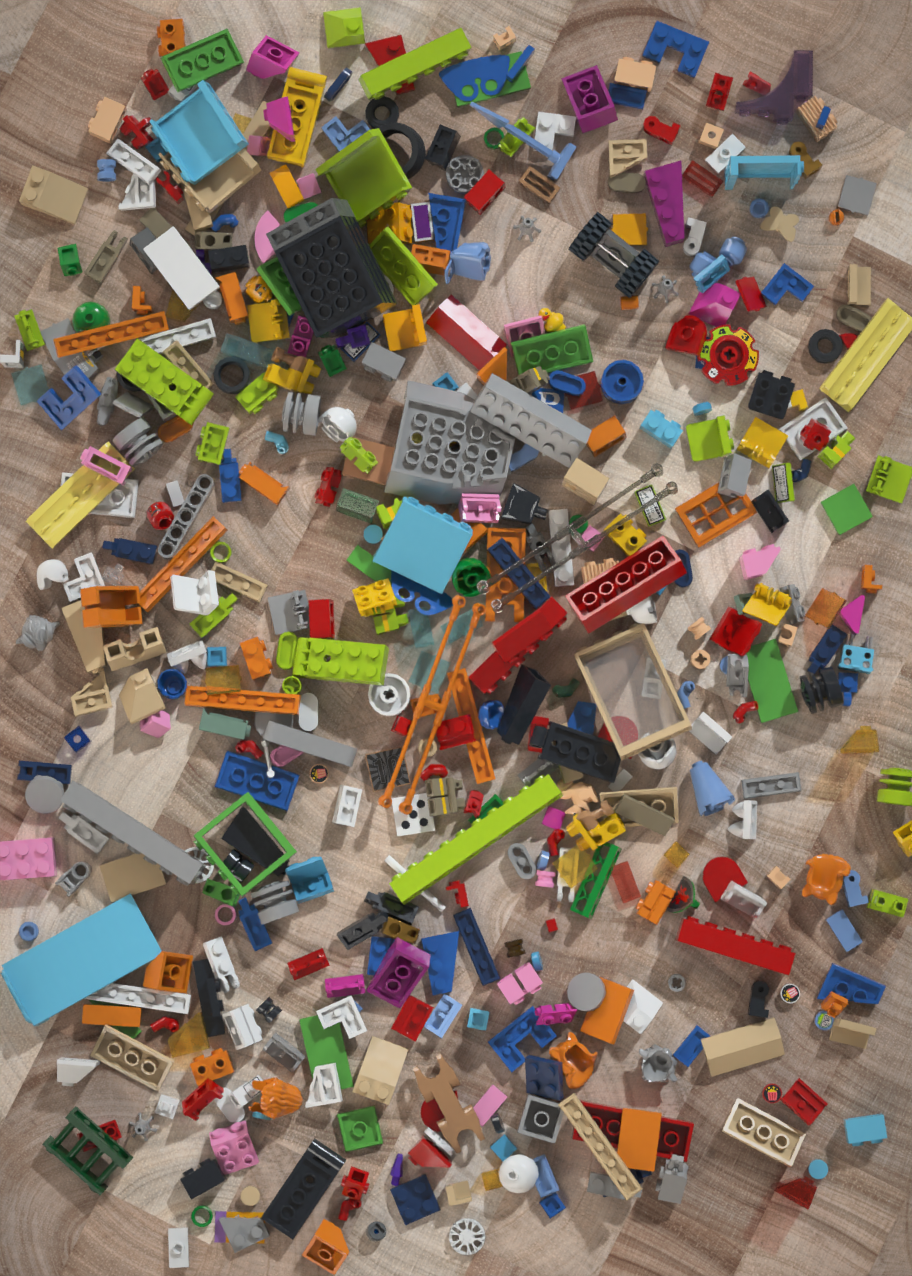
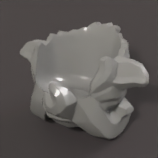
[16,615,60,651]
[639,1044,677,1083]

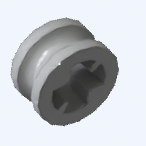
[668,974,685,992]

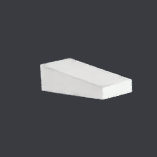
[166,480,184,507]
[608,769,633,792]

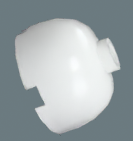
[318,407,357,445]
[626,596,657,624]
[638,730,677,769]
[499,1154,539,1194]

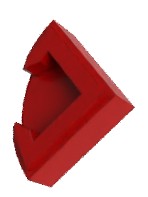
[839,333,859,350]

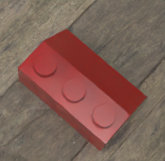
[491,608,552,664]

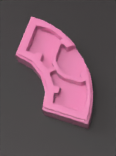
[255,210,280,264]

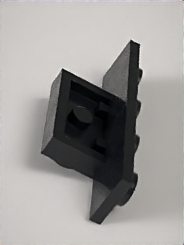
[193,959,226,1038]

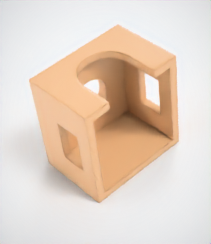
[493,26,516,51]
[699,123,724,149]
[777,624,798,647]
[766,866,791,889]

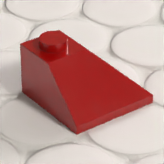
[408,1135,452,1168]

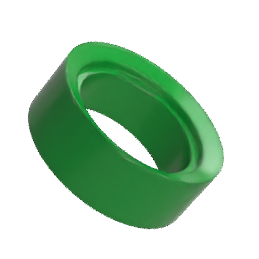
[484,127,504,150]
[191,1205,213,1227]

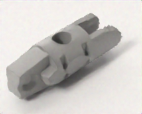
[96,377,118,426]

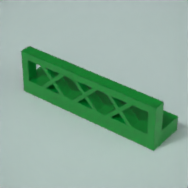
[570,842,622,920]

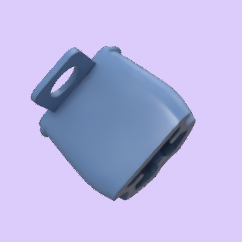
[444,242,491,284]

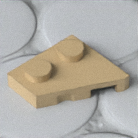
[608,139,647,178]
[71,671,113,717]

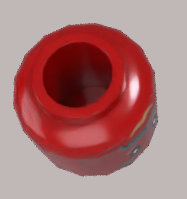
[146,501,174,530]

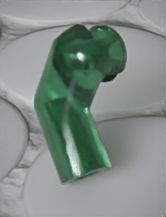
[552,678,581,698]

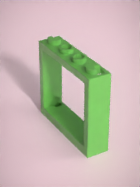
[193,792,297,897]

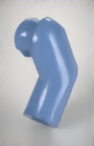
[677,681,695,709]

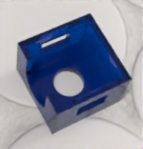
[64,726,92,753]

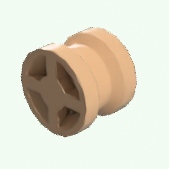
[687,617,711,640]
[690,650,711,670]

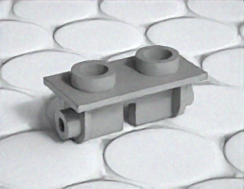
[779,584,805,625]
[518,759,559,787]

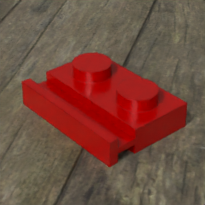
[436,714,477,750]
[391,995,434,1042]
[780,1078,828,1125]

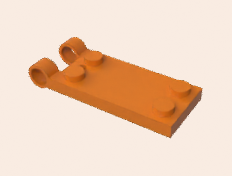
[485,528,526,622]

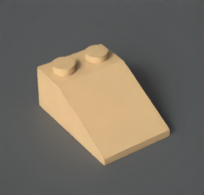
[19,165,88,224]
[353,1036,408,1105]

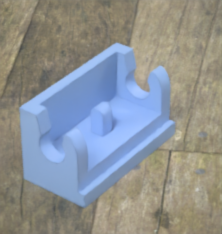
[424,993,462,1038]

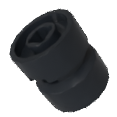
[223,849,255,884]

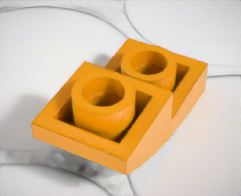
[269,164,304,209]

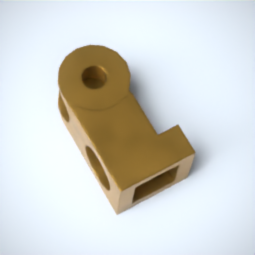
[789,142,822,180]
[381,917,420,944]

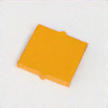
[611,213,648,246]

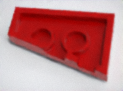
[365,35,415,95]

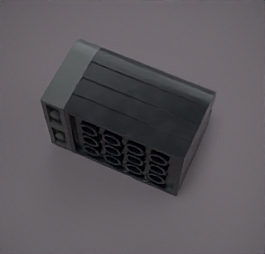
[266,198,397,338]

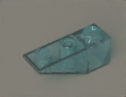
[221,333,279,368]

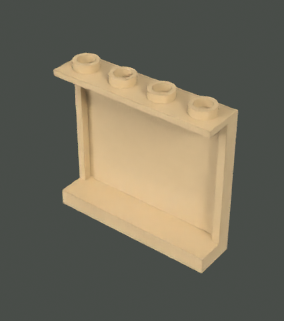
[158,148,261,214]

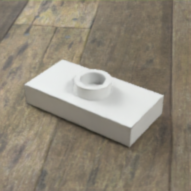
[705,134,746,174]
[168,1227,189,1268]

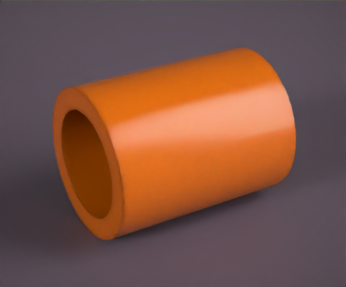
[620,295,639,310]

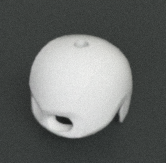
[37,559,69,590]

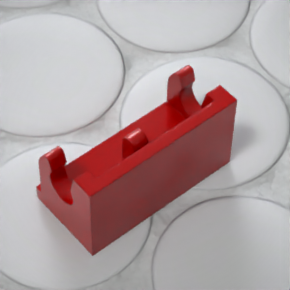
[464,170,506,215]
[309,599,335,639]
[182,1078,224,1121]

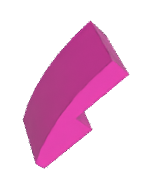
[287,315,314,358]

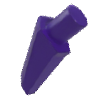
[390,1153,403,1186]

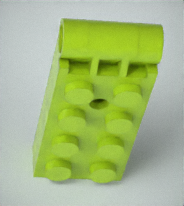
[115,338,214,425]
[292,637,389,686]

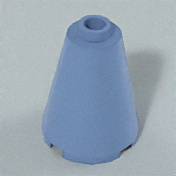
[690,761,735,816]

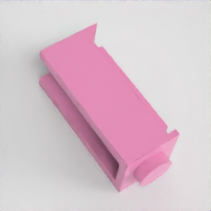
[80,446,133,486]

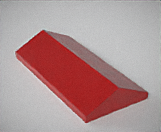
[426,294,507,371]

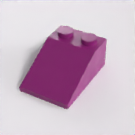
[561,65,618,134]
[367,937,430,1008]

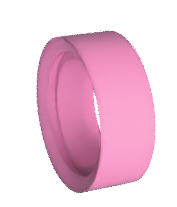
[215,904,236,925]

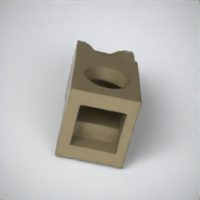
[195,232,232,249]

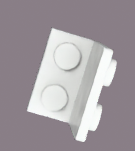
[170,570,219,616]

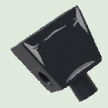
[501,483,549,524]

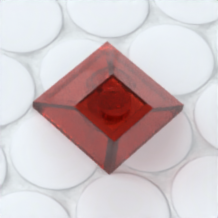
[771,1176,817,1210]

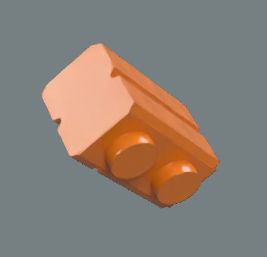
[635,880,676,925]

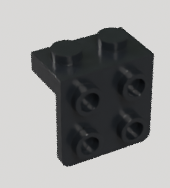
[748,370,795,419]

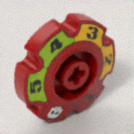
[697,325,759,386]

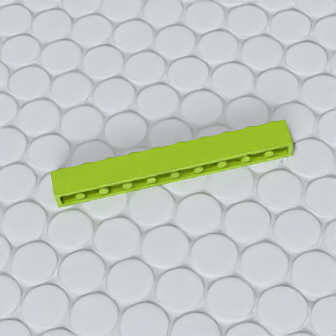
[389,774,563,905]

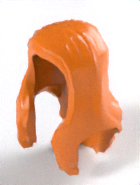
[248,1077,303,1119]

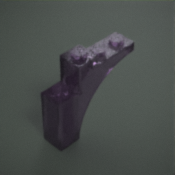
[735,50,813,125]

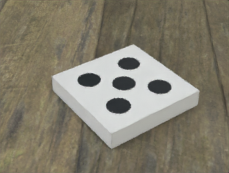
[391,793,435,837]

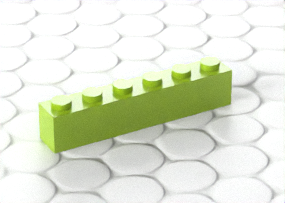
[358,28,472,100]

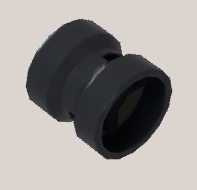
[256,997,282,1023]

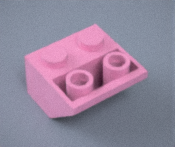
[739,544,780,580]

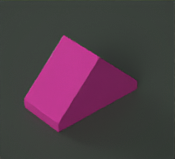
[838,595,865,635]

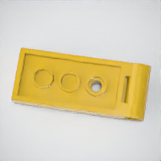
[267,67,327,167]

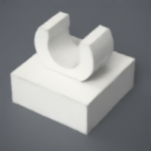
[155,1094,180,1119]

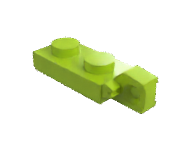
[189,593,238,638]

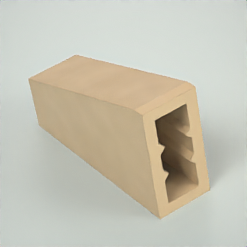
[61,600,107,675]

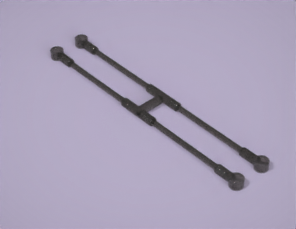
[477,463,678,613]

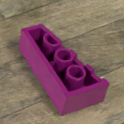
[644,160,685,247]

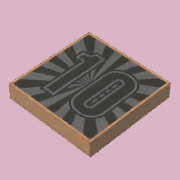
[365,746,411,792]

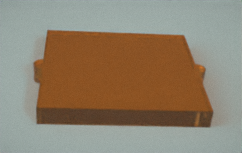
[805,588,847,629]

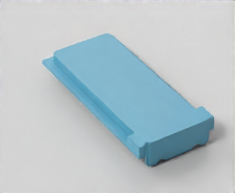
[1,893,162,1027]

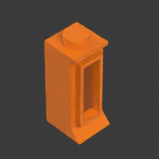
[215,272,249,325]
[239,462,290,506]

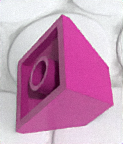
[246,35,300,79]
[263,97,295,142]
[688,282,741,327]

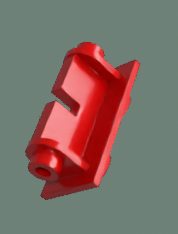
[315,467,342,508]
[287,948,330,981]

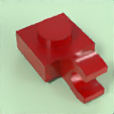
[156,171,184,205]

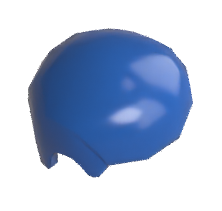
[157,669,187,699]
[478,700,504,729]

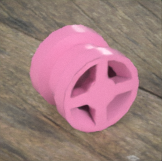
[535,870,555,888]

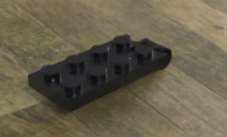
[529,721,621,783]

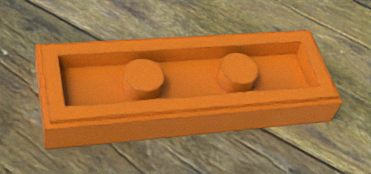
[82,1004,142,1027]

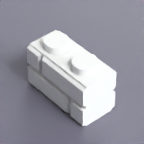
[222,1004,263,1050]

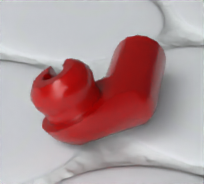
[733,701,759,724]
[547,829,565,856]
[150,1016,179,1033]
[338,1198,362,1221]

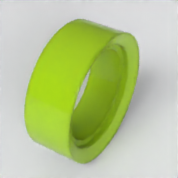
[210,542,232,563]

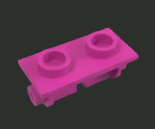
[325,974,365,998]
[535,1003,577,1025]

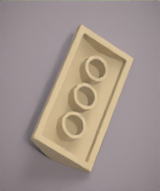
[600,787,679,827]
[700,1017,785,1077]
[90,1025,174,1092]
[722,1098,806,1168]

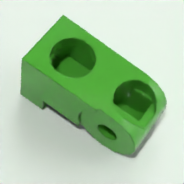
[202,878,240,907]

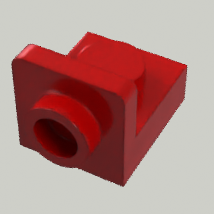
[140,69,169,101]
[445,880,469,907]

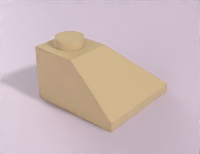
[119,668,166,725]

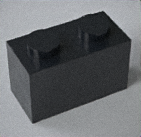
[208,245,250,273]
[180,1158,226,1200]

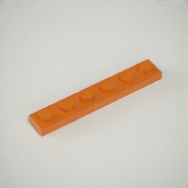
[53,311,169,358]
[138,516,228,612]
[447,668,495,784]
[184,686,301,715]

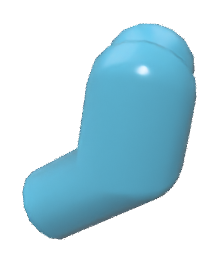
[265,431,289,454]

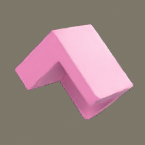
[140,710,171,738]

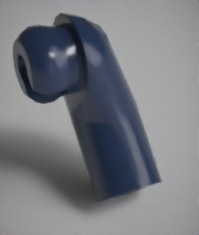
[791,459,812,482]

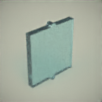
[11,364,49,405]
[409,651,451,694]

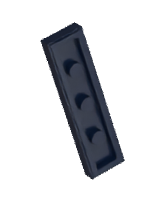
[487,538,550,609]
[453,907,500,986]

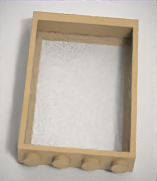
[574,623,692,761]

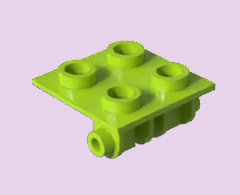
[866,455,912,504]

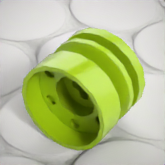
[877,768,912,806]

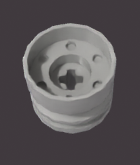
[282,392,321,436]
[112,417,164,467]
[251,880,299,925]

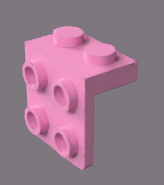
[209,1120,259,1175]

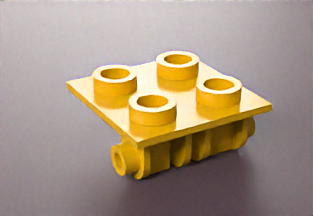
[247,299,290,343]
[736,417,788,468]
[352,578,397,617]
[742,583,792,626]

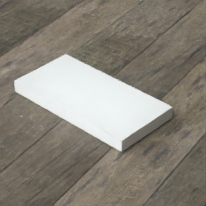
[143,226,220,310]
[61,472,139,518]

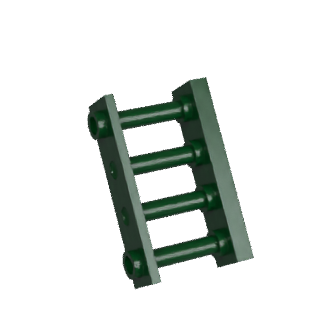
[42,1106,134,1196]

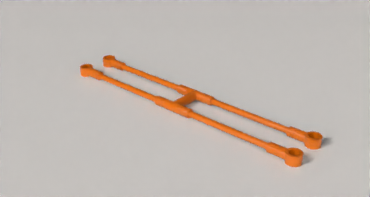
[378,595,486,815]

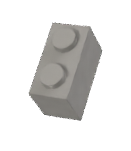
[362,342,406,382]

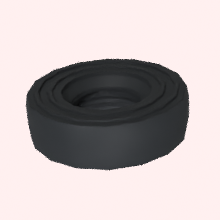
[365,96,399,129]
[808,329,843,364]

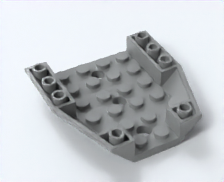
[384,380,515,505]

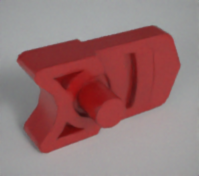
[743,71,771,96]
[464,790,484,818]

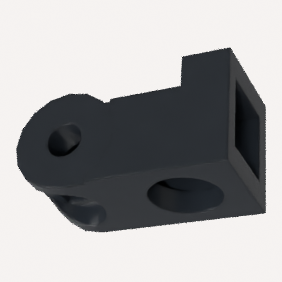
[747,981,769,1018]

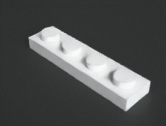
[139,318,216,354]
[548,509,574,587]

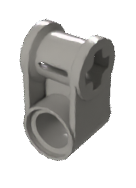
[55,861,91,897]

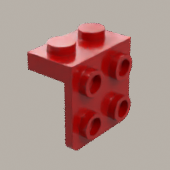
[709,606,762,656]

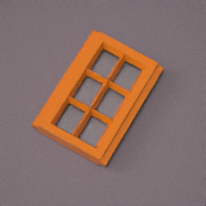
[675,482,757,548]

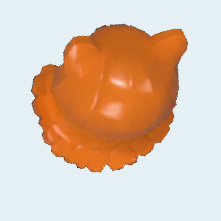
[802,854,851,905]
[549,1032,597,1089]

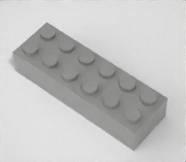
[470,373,592,468]

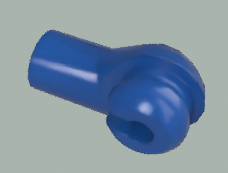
[210,214,239,232]

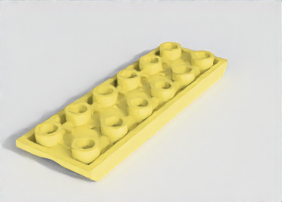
[819,298,912,412]
[26,442,135,549]

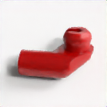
[235,740,264,759]
[420,764,448,782]

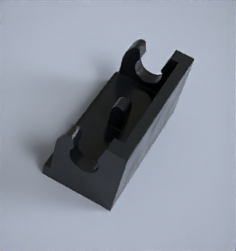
[425,124,461,171]
[751,489,789,533]

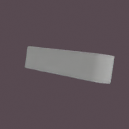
[158,474,214,560]
[263,721,357,767]

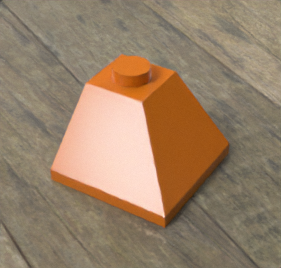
[477,347,507,386]
[143,951,193,994]
[302,1219,349,1275]

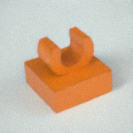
[821,991,848,1018]

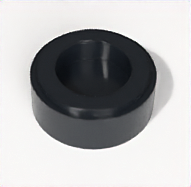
[491,1113,505,1134]

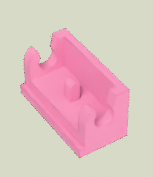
[458,493,501,523]

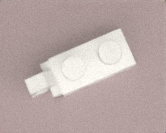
[59,812,109,854]

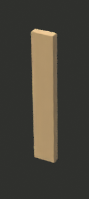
[558,1093,643,1201]

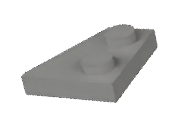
[219,1217,270,1253]

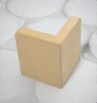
[445,1181,472,1206]

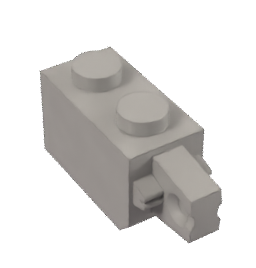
[655,1154,689,1204]

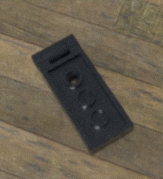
[261,1138,346,1240]

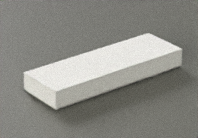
[106,139,161,185]

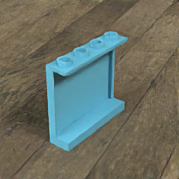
[150,80,249,185]
[724,155,804,190]
[373,496,473,594]

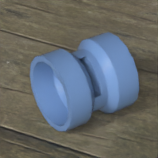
[97,159,116,182]

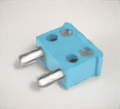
[837,633,874,674]

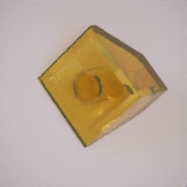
[836,726,879,754]

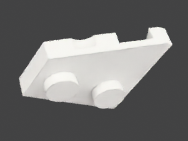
[119,174,156,211]
[305,1063,343,1108]

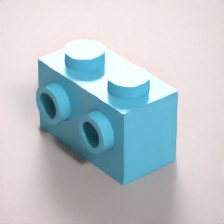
[639,410,683,449]
[843,1113,887,1146]

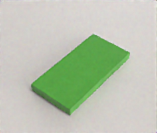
[160,28,244,93]
[454,51,531,108]
[511,324,594,376]
[746,639,798,723]
[299,1015,354,1089]

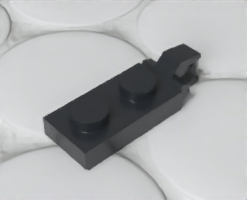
[364,891,419,925]
[337,910,389,950]

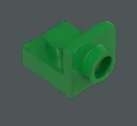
[57,244,83,276]
[318,345,347,377]

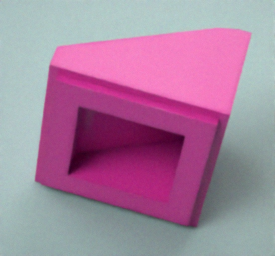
[541,806,566,829]

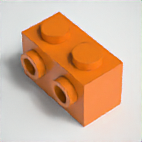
[157,19,186,57]
[240,637,273,680]
[190,1048,235,1086]

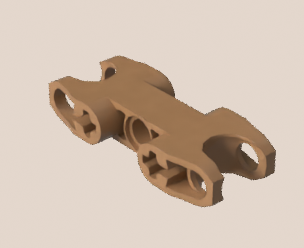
[412,1053,485,1153]

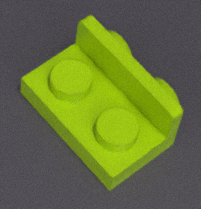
[235,373,279,415]
[196,422,230,465]

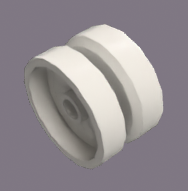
[368,673,411,717]

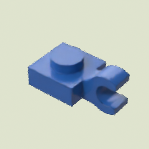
[838,672,858,706]

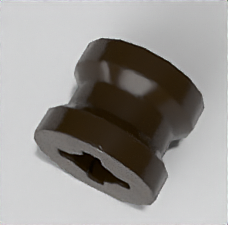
[504,939,526,958]

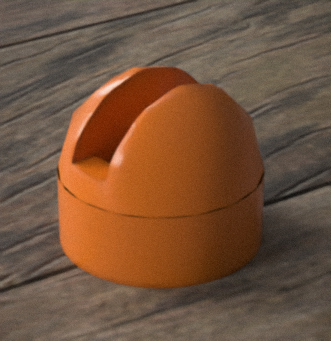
[829,209,844,226]

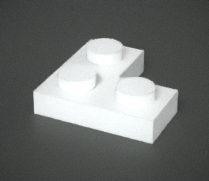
[533,112,576,151]
[63,552,105,602]
[316,995,367,1039]

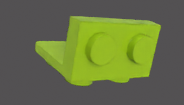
[686,415,734,462]

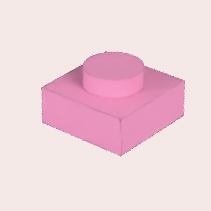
[578,525,605,552]

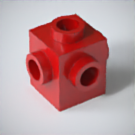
[800,418,832,451]
[340,1166,370,1201]

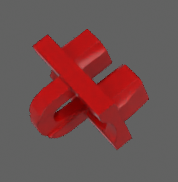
[706,72,733,111]
[119,115,154,149]

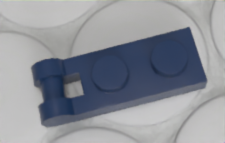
[17,760,72,784]

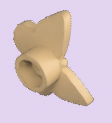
[760,206,799,242]

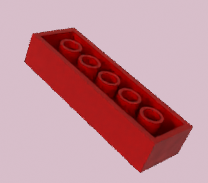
[565,536,687,634]
[468,597,568,695]
[675,916,796,975]
[572,1099,694,1162]

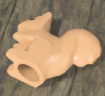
[556,779,600,816]

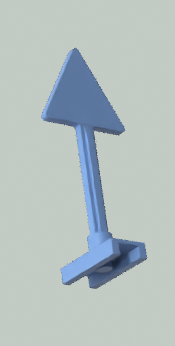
[470,102,576,181]

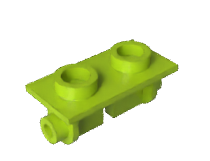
[498,117,536,157]
[14,309,45,351]
[340,437,379,474]

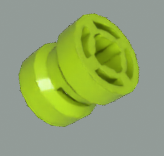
[282,676,302,695]

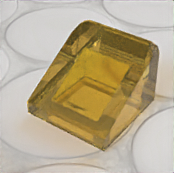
[663,841,690,868]
[481,1167,503,1191]

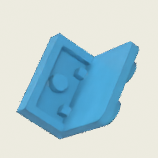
[285,857,335,904]

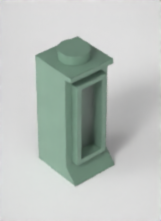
[199,708,252,740]

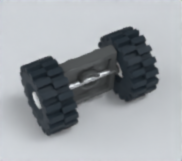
[568,212,659,298]

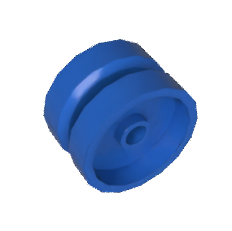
[600,360,644,405]

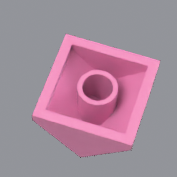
[504,316,545,357]

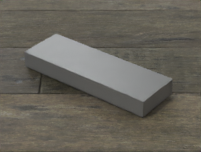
[741,772,801,799]

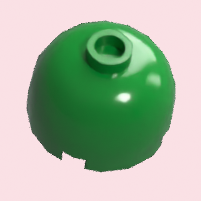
[72,302,111,333]
[451,558,491,597]

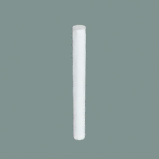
[384,855,446,912]

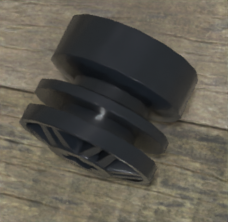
[800,666,844,714]

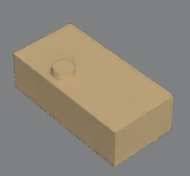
[562,458,610,505]

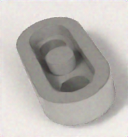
[508,843,536,879]

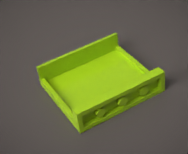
[315,128,412,228]

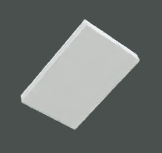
[779,397,847,461]

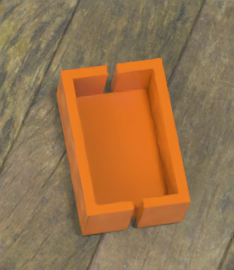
[80,586,142,628]

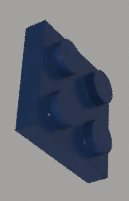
[525,1055,564,1101]
[390,1174,441,1225]

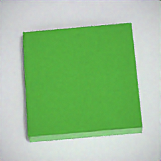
[820,484,873,535]
[337,1105,383,1152]

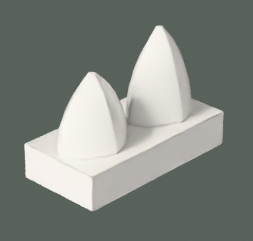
[167,640,207,674]
[728,800,757,839]

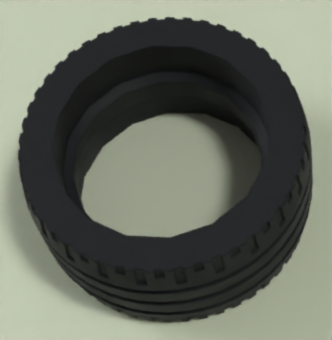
[376,122,426,179]

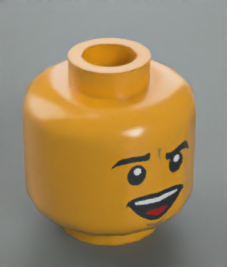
[245,275,273,303]

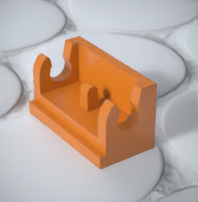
[411,244,450,275]
[586,415,627,458]

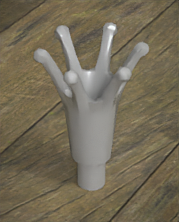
[513,216,541,242]
[652,275,679,303]
[129,1113,157,1141]

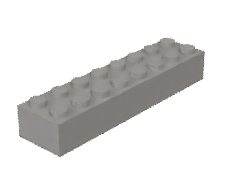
[60,781,207,886]

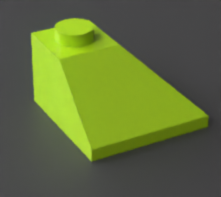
[323,7,365,48]

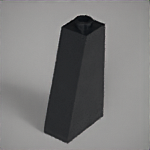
[497,664,551,745]
[221,806,290,877]

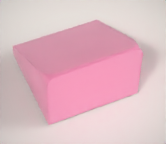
[247,135,271,156]
[296,173,321,200]

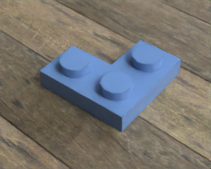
[321,116,371,152]

